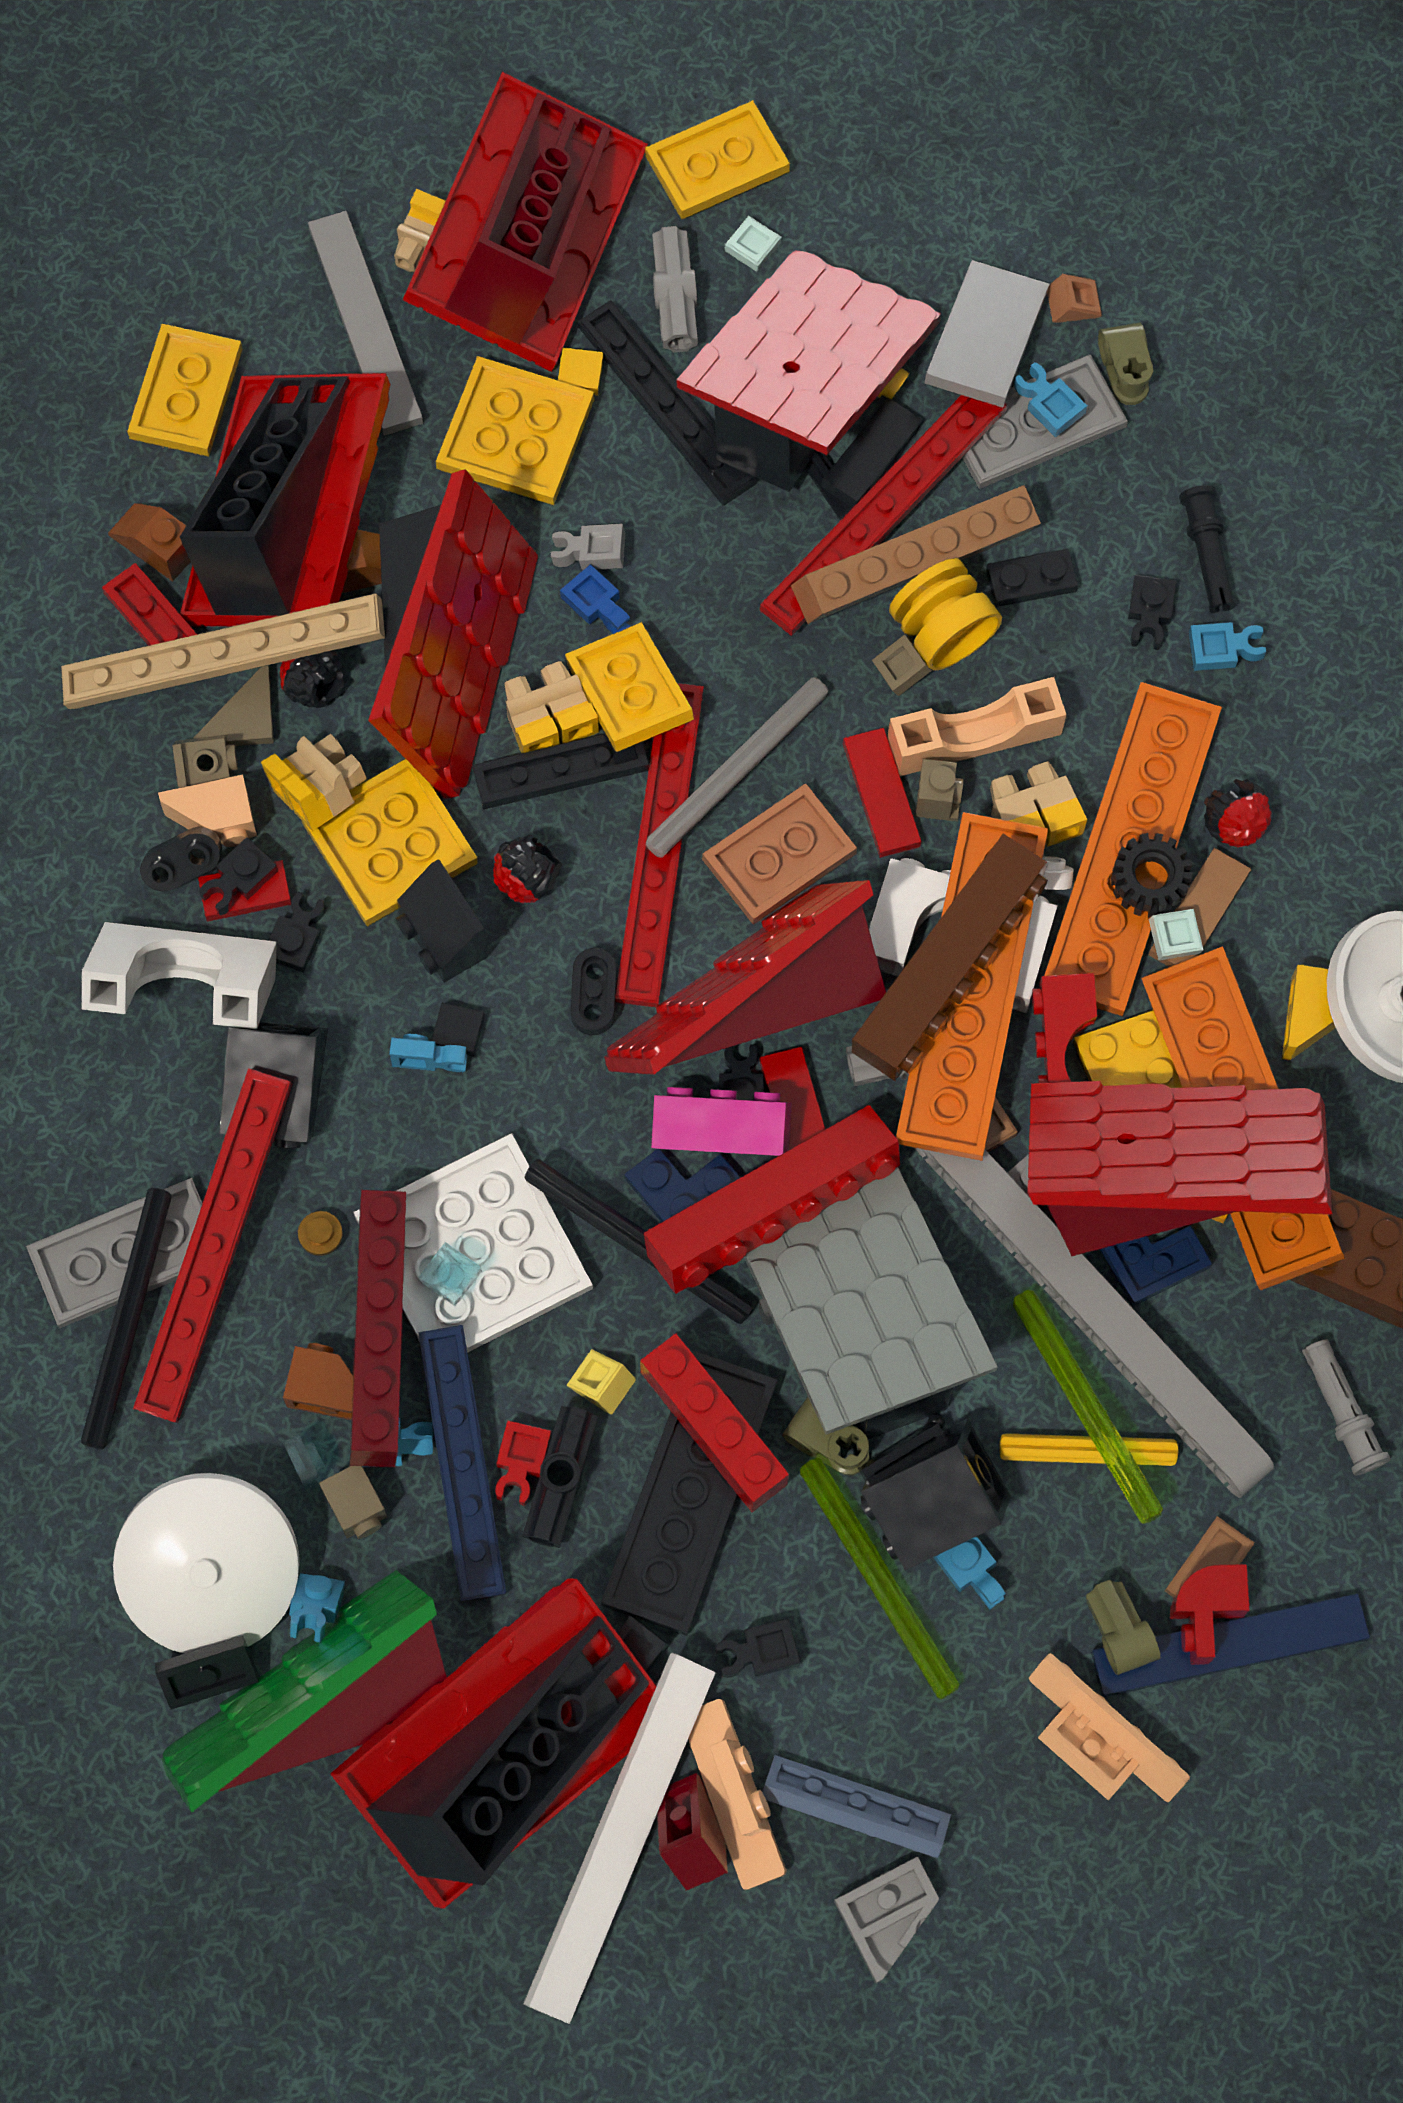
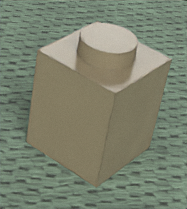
[319,1466,387,1539]

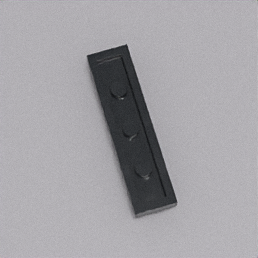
[473,734,649,810]

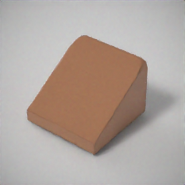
[1047,274,1102,323]

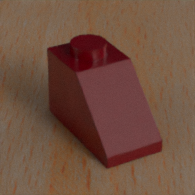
[657,1773,728,1891]

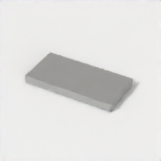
[924,260,1049,408]
[962,354,1128,489]
[26,1178,202,1328]

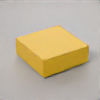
[558,348,603,395]

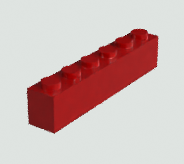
[644,1105,900,1294]

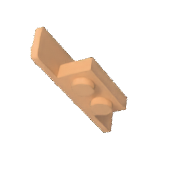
[1029,1654,1190,1802]
[688,1699,787,1890]

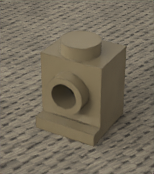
[172,735,238,787]
[915,759,963,822]

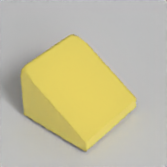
[567,1349,636,1415]

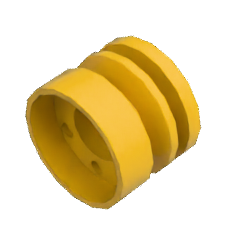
[889,558,1002,671]

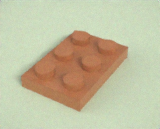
[702,783,857,925]

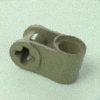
[1098,322,1153,405]
[782,1397,869,1475]

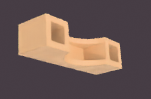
[887,677,1066,776]

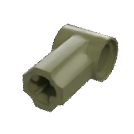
[1086,1580,1161,1675]

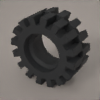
[1111,833,1193,918]

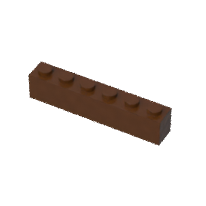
[852,833,1048,1081]

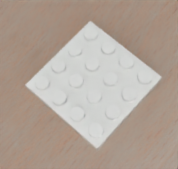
[354,1133,593,1353]

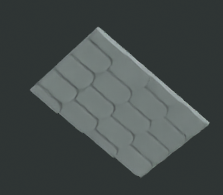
[744,1167,998,1440]

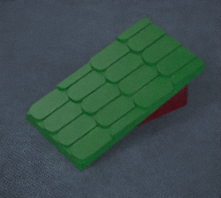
[161,1570,447,1813]

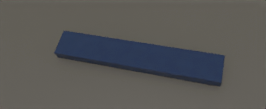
[418,1325,506,1602]
[1091,1594,1370,1697]

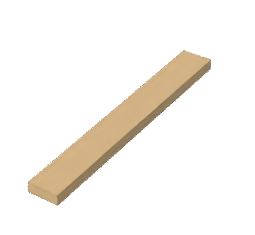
[61,594,385,709]

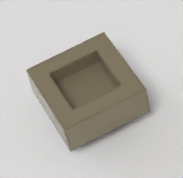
[872,635,932,696]

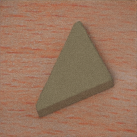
[194,666,274,746]

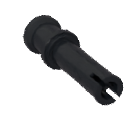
[1179,485,1236,613]

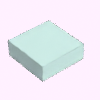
[725,216,781,272]
[1149,909,1203,961]

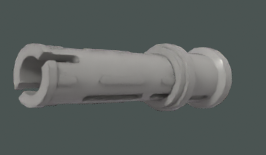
[1302,1339,1391,1476]

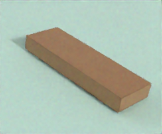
[1148,848,1251,967]

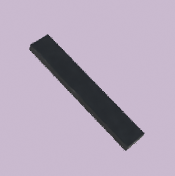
[578,300,757,506]

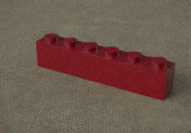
[350,1190,406,1467]

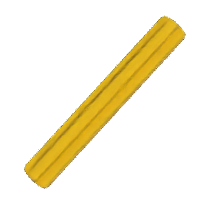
[999,1434,1178,1466]

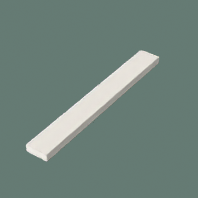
[524,1653,716,2024]

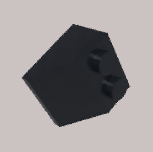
[395,859,488,983]

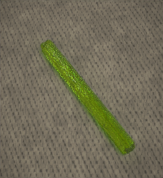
[1013,1289,1163,1524]
[800,1458,959,1699]

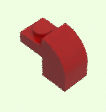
[1170,1564,1249,1665]

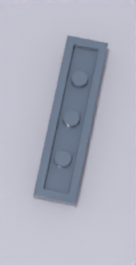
[762,1755,951,1858]

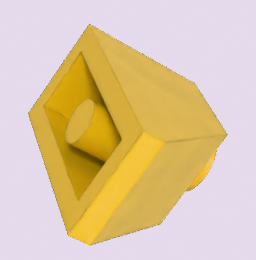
[1282,965,1336,1060]

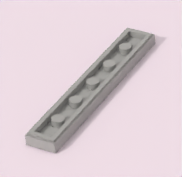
[308,211,423,436]

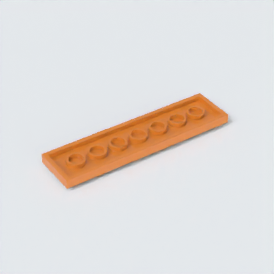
[1044,682,1222,1017]
[896,812,1048,1161]
[1141,946,1345,1291]

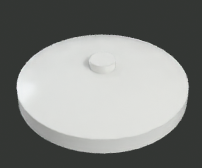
[1327,911,1403,1083]
[113,1473,299,1654]

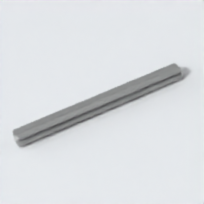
[645,677,828,858]

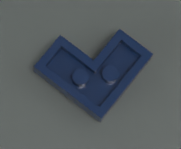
[624,1149,740,1223]
[1100,1226,1212,1307]

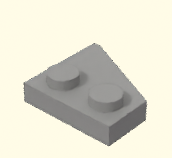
[834,1857,939,1983]

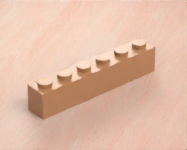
[791,485,1041,624]

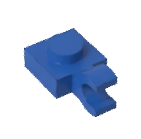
[560,564,630,634]

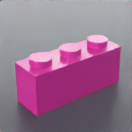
[651,1087,792,1156]

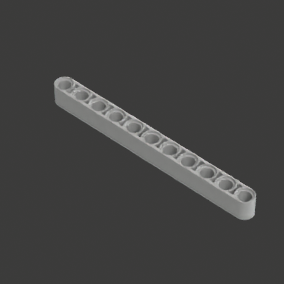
[915,1148,1274,1498]

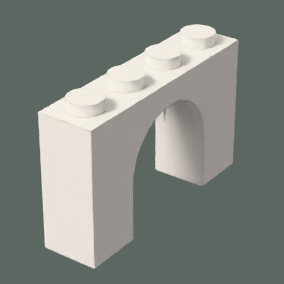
[869,858,1057,1013]
[82,922,277,1029]

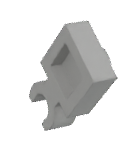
[551,524,625,570]

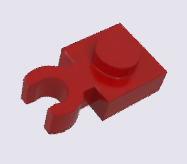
[495,1420,552,1506]

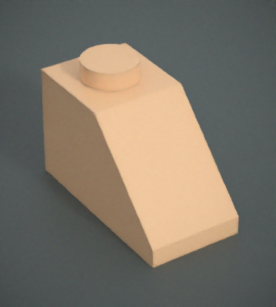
[158,775,257,847]

